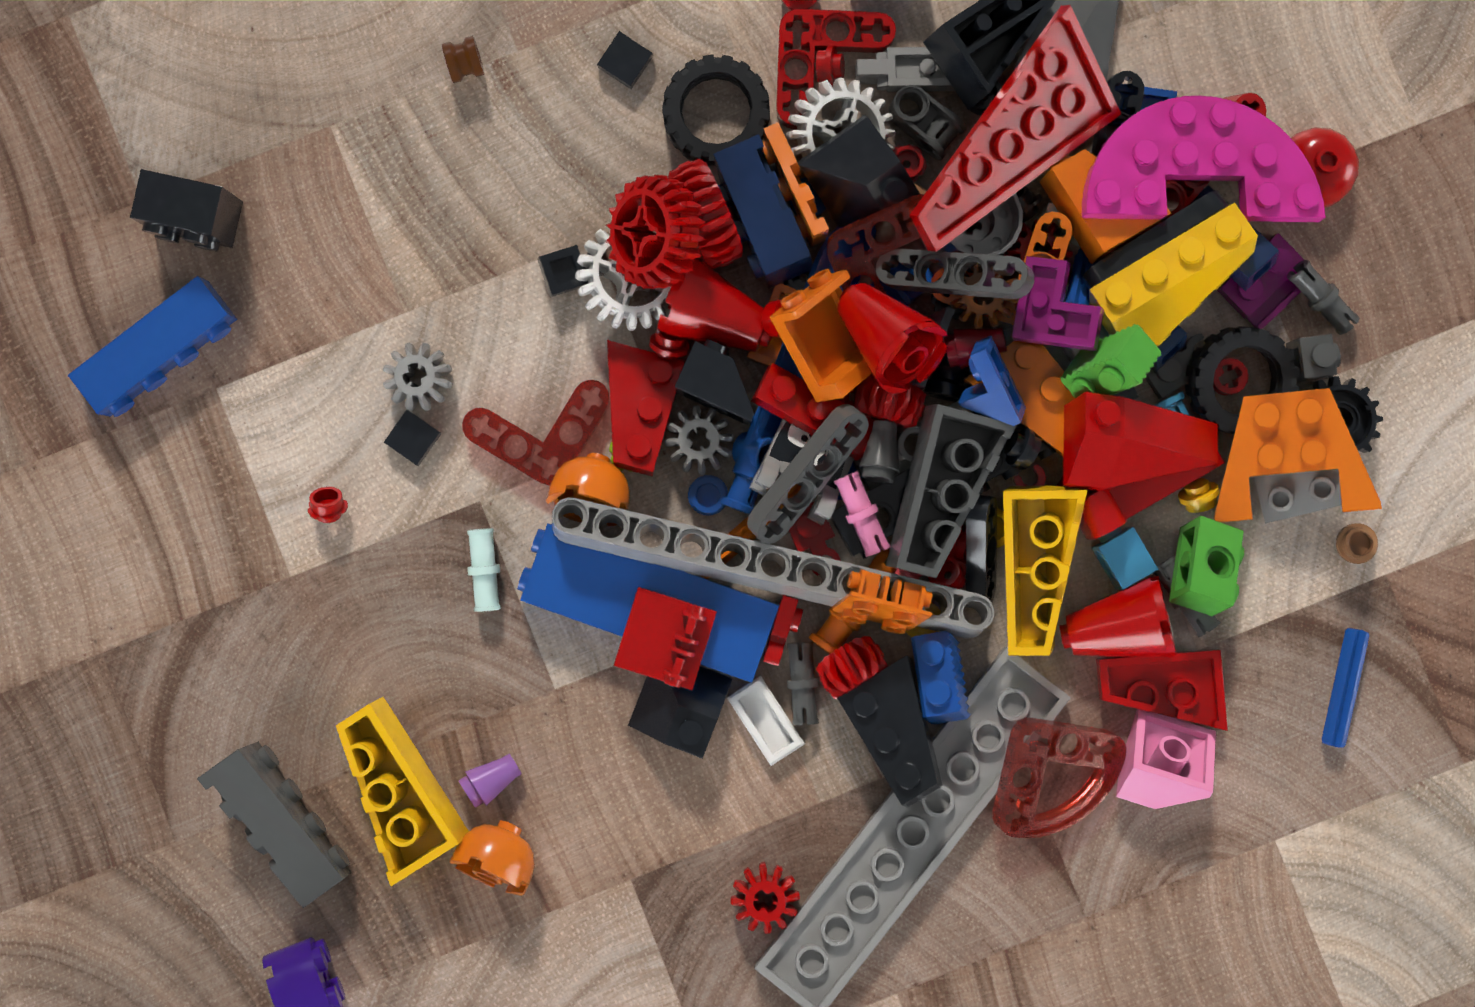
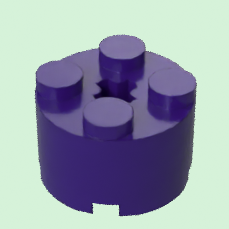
[262,937,346,1007]

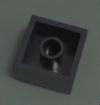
[130,169,243,252]

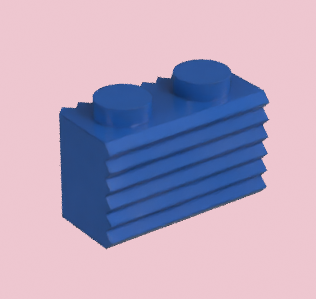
[911,631,971,724]

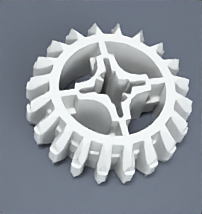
[786,78,896,170]
[575,229,671,331]

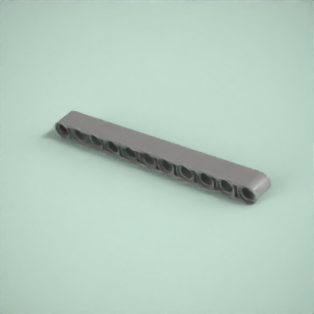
[552,498,994,638]

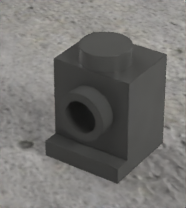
[1286,334,1341,382]

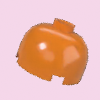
[546,453,630,526]
[449,820,535,896]

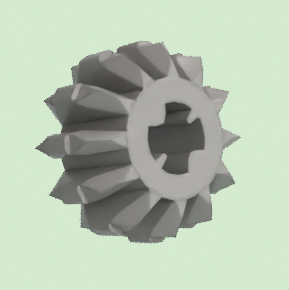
[383,343,453,411]
[665,405,734,475]

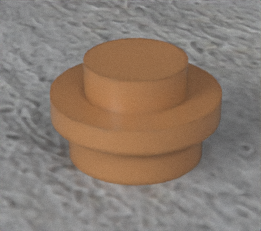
[1336,523,1378,564]

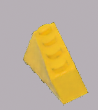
[1089,202,1258,346]
[1003,485,1088,656]

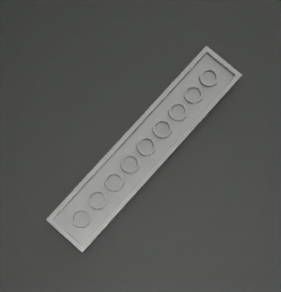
[754,647,1071,1007]

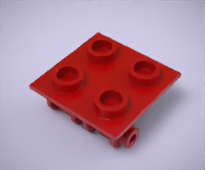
[613,587,717,690]

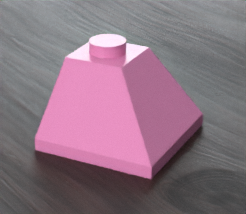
[1116,709,1216,809]

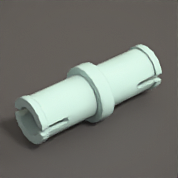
[467,528,501,612]

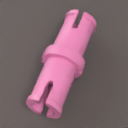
[834,471,891,557]

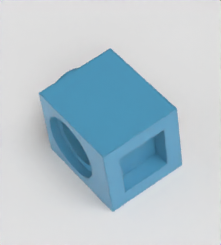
[1091,527,1158,590]

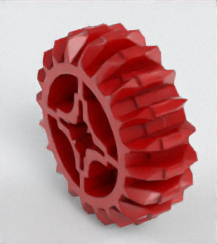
[668,159,743,269]
[605,175,705,289]

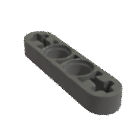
[876,248,1034,299]
[747,404,869,544]

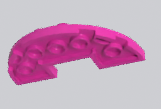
[1082,95,1326,223]

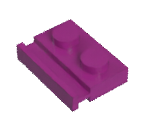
[1217,233,1304,329]

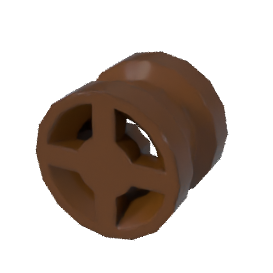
[442,35,485,83]

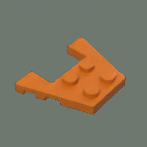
[1214,388,1382,522]

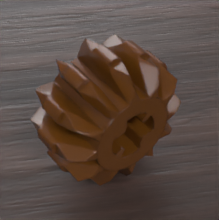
[950,265,1019,329]

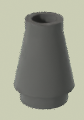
[859,420,900,484]

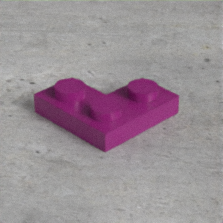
[1012,256,1104,351]

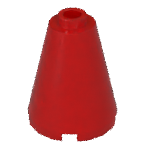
[657,258,772,352]
[837,283,948,394]
[1059,576,1176,658]

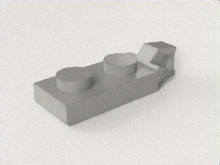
[855,47,955,92]

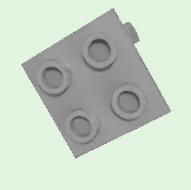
[1253,469,1341,524]

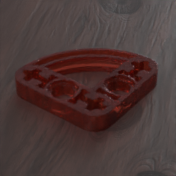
[992,718,1126,838]

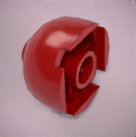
[1291,127,1359,208]

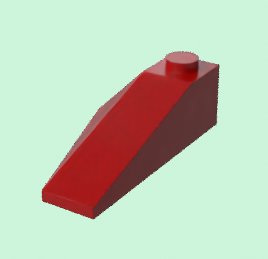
[1063,392,1218,491]

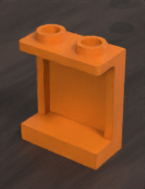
[770,269,872,402]

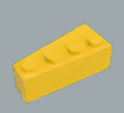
[336,696,469,886]

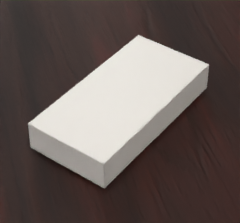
[727,675,805,766]

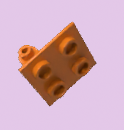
[831,569,933,634]

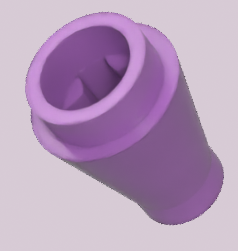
[458,754,522,808]

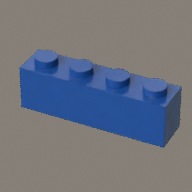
[68,276,237,417]

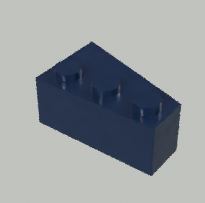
[713,134,812,289]

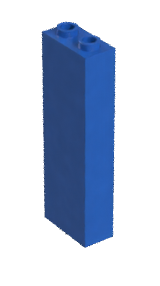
[517,523,779,683]

